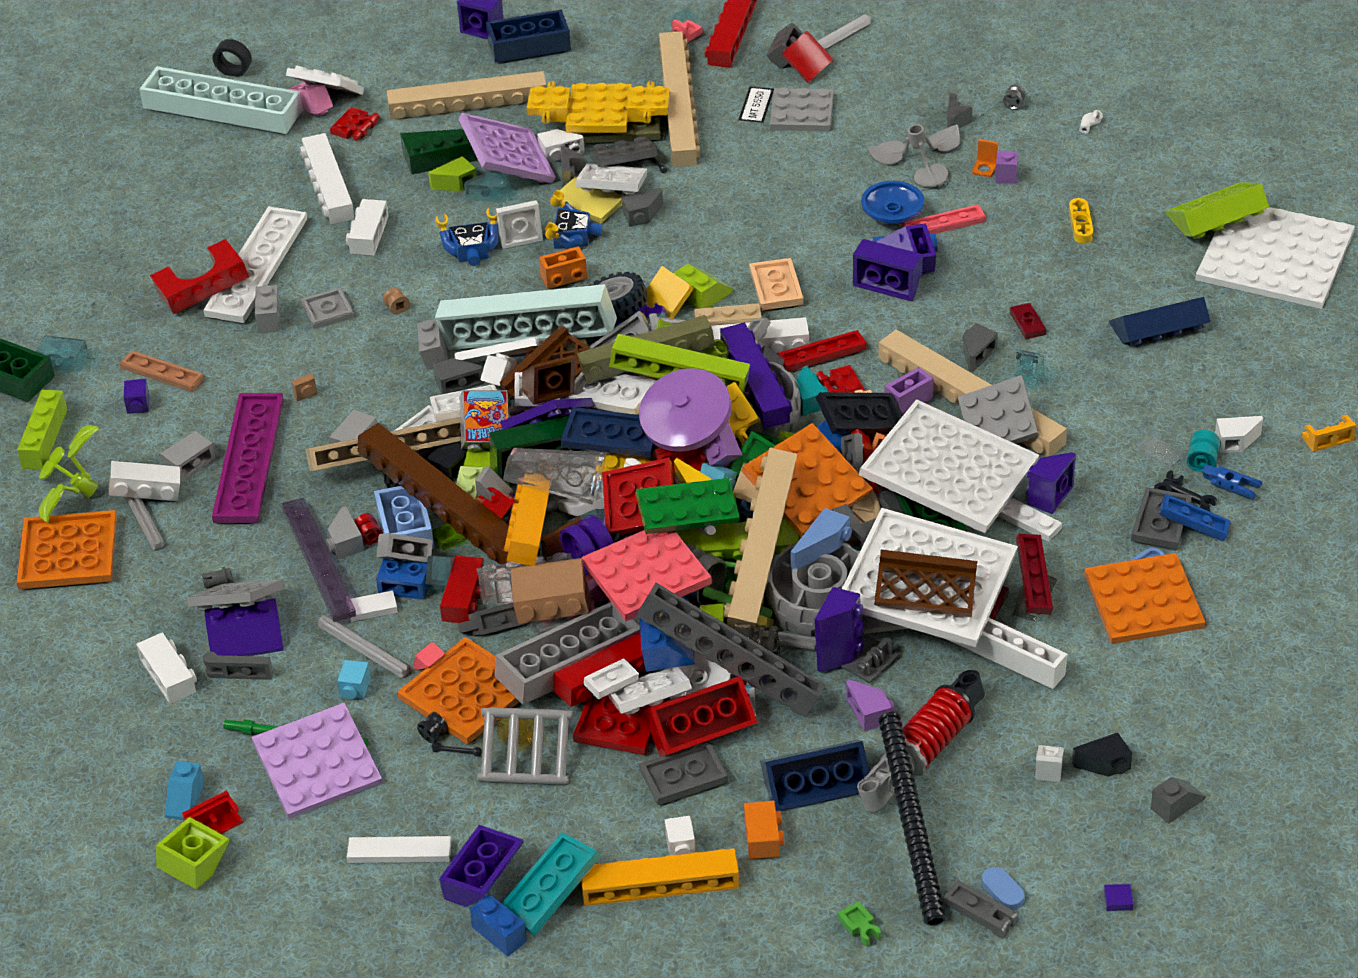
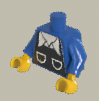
[545,190,602,249]
[435,208,499,266]

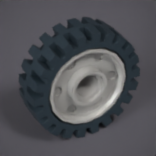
[589,272,648,321]

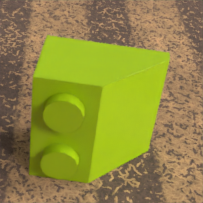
[674,264,734,309]
[156,817,229,889]

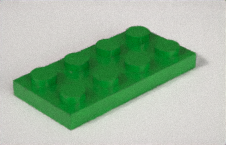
[636,478,740,534]

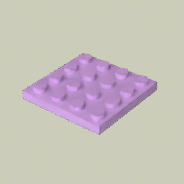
[459,113,556,183]
[252,703,382,819]

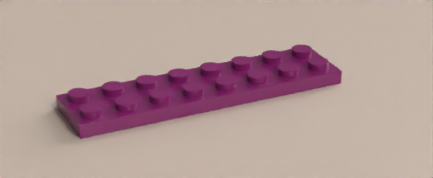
[212,393,284,523]

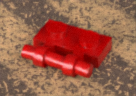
[330,107,380,141]
[816,365,865,392]

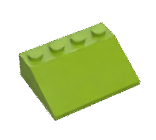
[1165,182,1269,239]

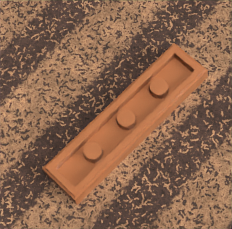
[120,351,205,392]

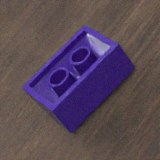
[853,239,923,302]
[814,587,865,672]
[204,598,284,656]
[439,825,524,907]

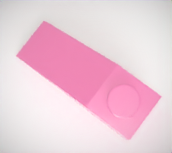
[288,83,333,116]

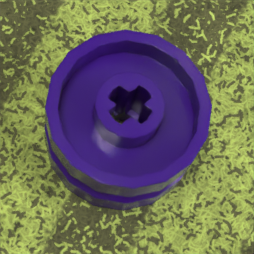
[560,515,613,575]

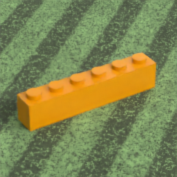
[504,473,552,566]
[581,848,739,906]

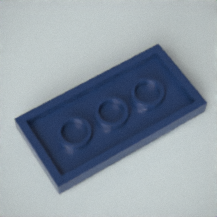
[561,407,655,457]

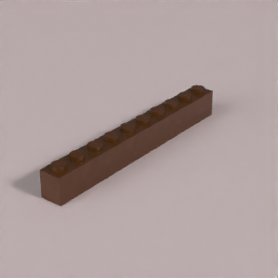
[357,423,540,574]

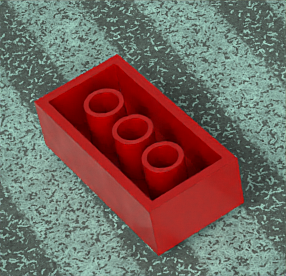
[643,676,758,757]

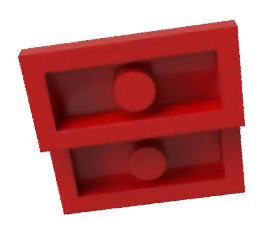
[781,31,833,83]

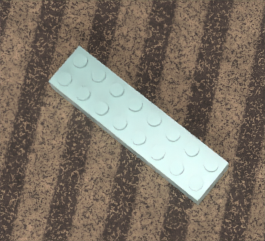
[140,67,303,134]
[435,284,617,350]

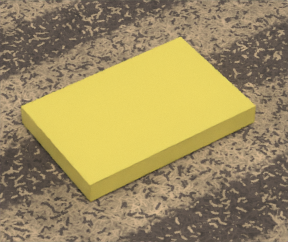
[559,176,623,224]

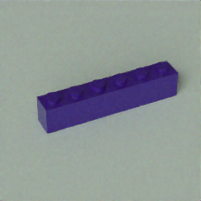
[720,322,793,429]

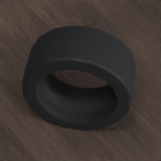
[212,39,252,77]

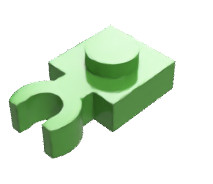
[837,901,881,946]

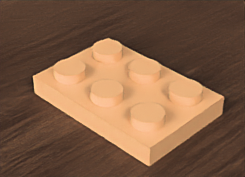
[749,258,804,311]

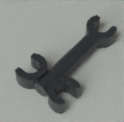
[1154,470,1217,512]

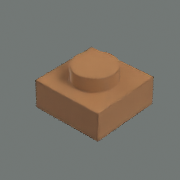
[291,373,317,402]

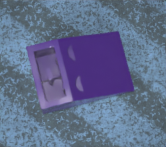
[875,223,936,274]

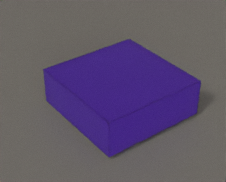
[1104,884,1133,911]

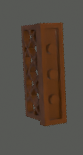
[499,325,592,409]
[874,549,978,617]

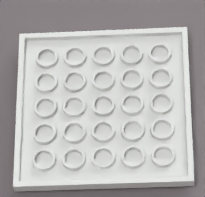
[1195,207,1355,309]
[859,399,1039,533]
[842,508,1018,648]

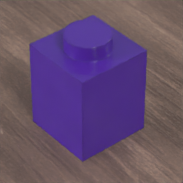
[124,378,149,414]

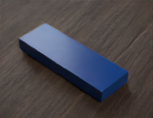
[1159,494,1230,541]

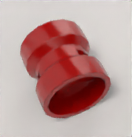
[354,513,383,545]

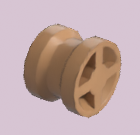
[383,288,410,315]

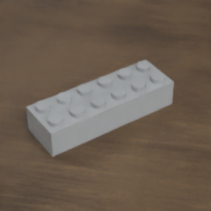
[495,602,640,705]

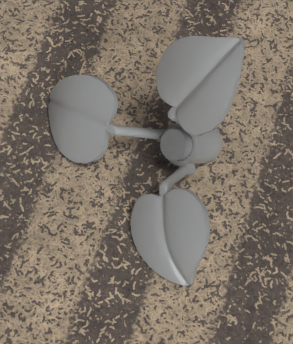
[868,124,960,188]

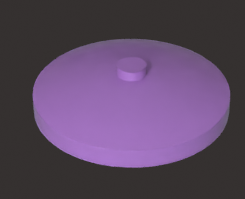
[639,368,732,451]

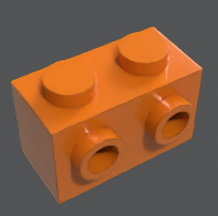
[539,246,587,289]
[744,801,784,859]

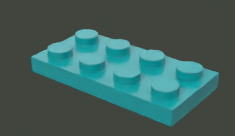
[502,832,601,936]

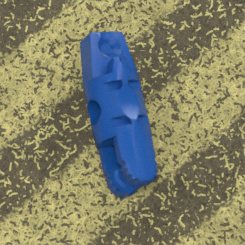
[1202,465,1263,500]

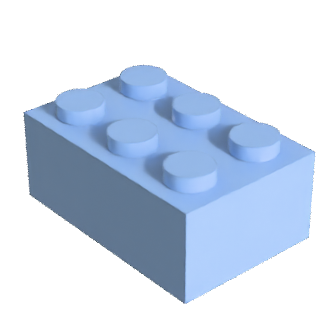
[374,486,434,549]

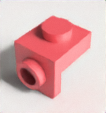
[672,19,702,43]

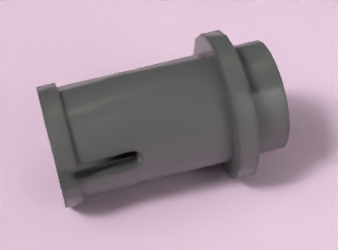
[202,567,233,588]

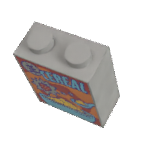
[459,390,509,452]

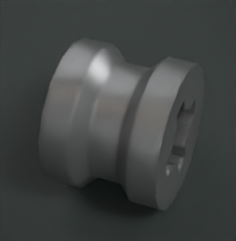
[1003,85,1026,110]

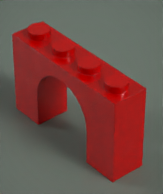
[150,239,249,315]

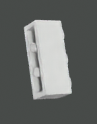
[346,199,388,255]
[109,461,180,501]
[136,632,197,704]

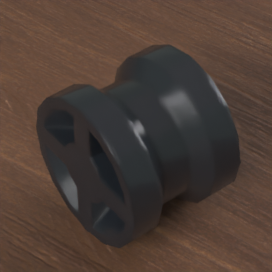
[417,712,448,743]

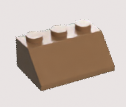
[511,558,591,624]

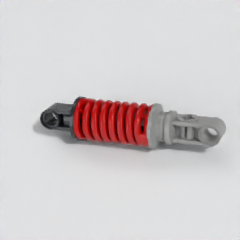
[857,670,985,812]

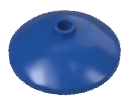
[861,181,924,224]

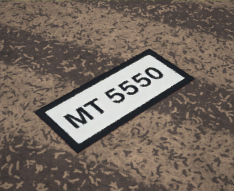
[738,86,774,123]

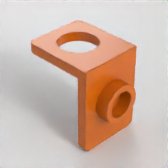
[972,139,998,177]

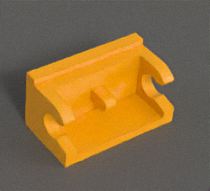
[1302,414,1357,452]

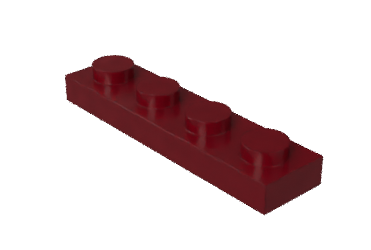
[1016,533,1053,615]

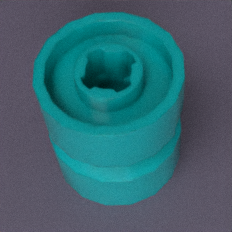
[1186,430,1220,472]

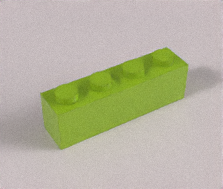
[17,390,67,470]

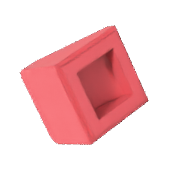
[413,642,444,670]

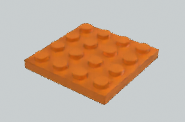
[741,423,873,538]
[17,510,117,589]
[1084,553,1206,644]
[397,637,520,745]

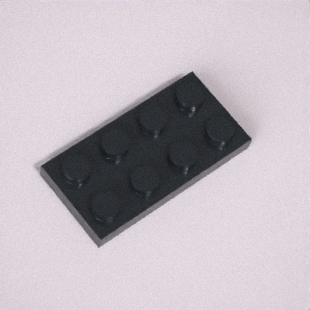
[816,392,903,434]

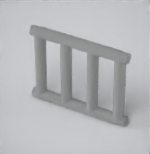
[477,707,573,785]

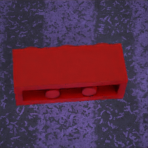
[440,555,488,623]

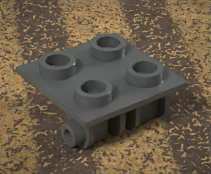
[840,632,899,683]

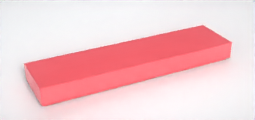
[901,204,986,234]

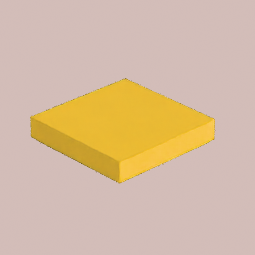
[645,266,694,319]

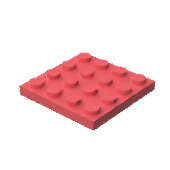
[582,530,712,621]

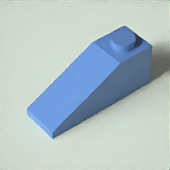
[791,508,852,570]

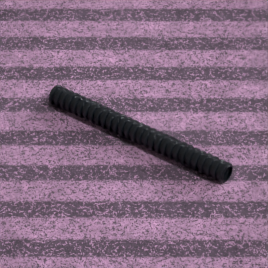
[878,712,947,926]

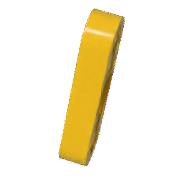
[1069,198,1093,244]

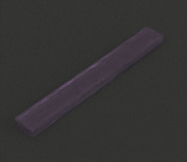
[282,498,356,622]

